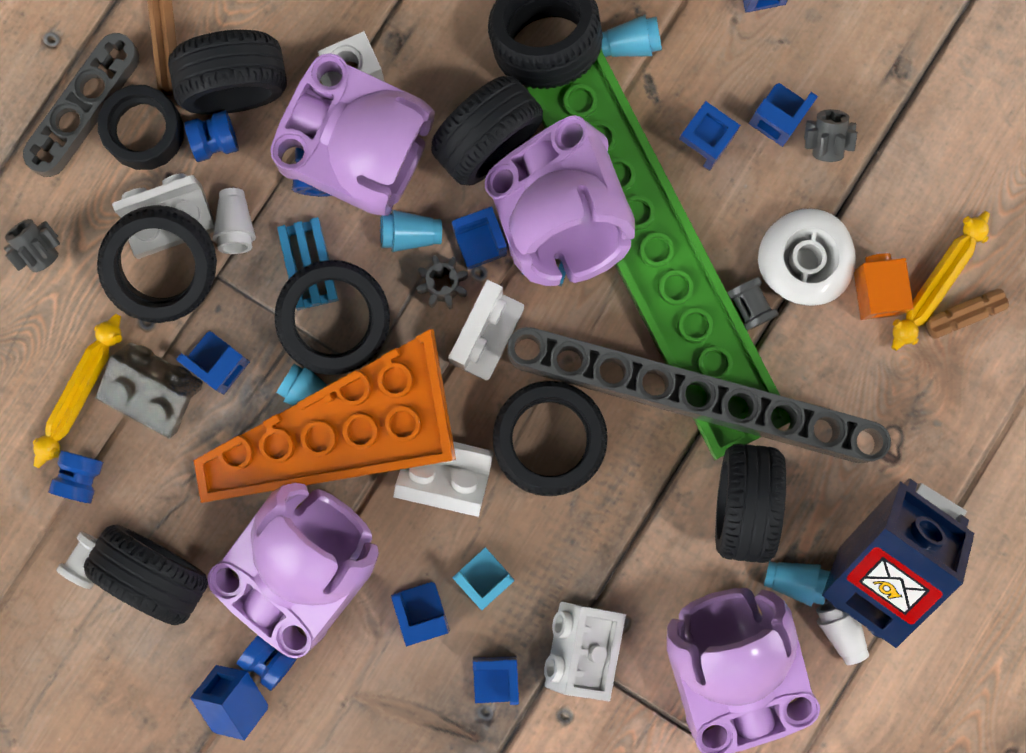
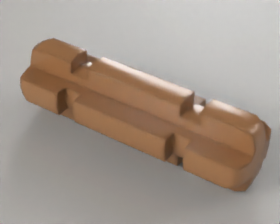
[925,288,1009,339]

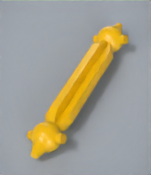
[891,211,990,351]
[33,313,122,468]

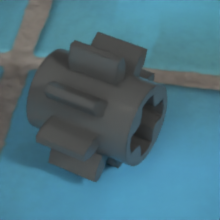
[804,109,858,162]
[4,219,60,272]
[416,255,468,309]

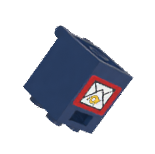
[822,478,975,648]

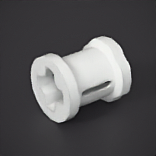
[56,532,98,589]

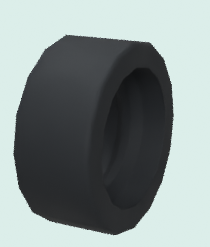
[98,85,184,170]

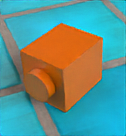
[854,253,914,320]

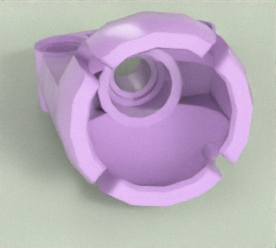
[270,53,435,216]
[484,115,635,286]
[208,483,379,658]
[666,588,820,753]

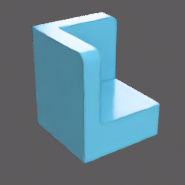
[452,547,515,611]

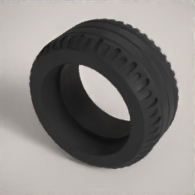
[488,0,603,89]
[168,30,287,115]
[431,76,543,186]
[97,205,217,323]
[274,260,390,375]
[493,381,608,496]
[715,444,786,563]
[83,525,208,625]

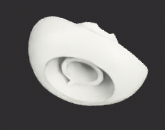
[758,209,856,306]

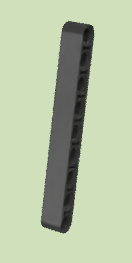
[508,327,891,463]

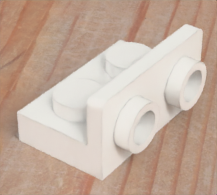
[112,173,215,259]
[448,279,524,381]
[393,442,493,517]
[544,602,626,701]

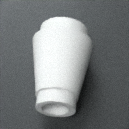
[213,188,256,254]
[816,600,869,665]

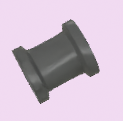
[727,277,779,331]

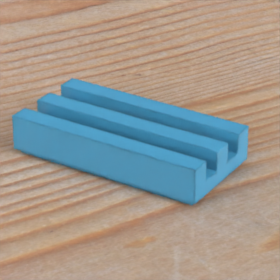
[277,217,339,311]

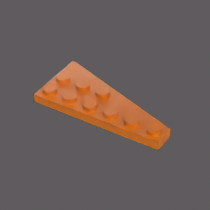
[193,329,456,503]

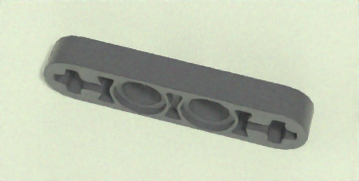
[23,33,139,177]

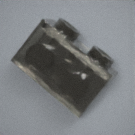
[95,343,203,439]

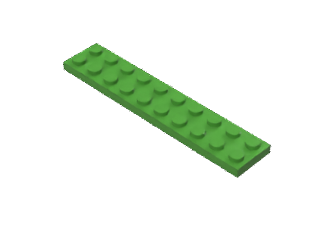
[524,50,790,460]

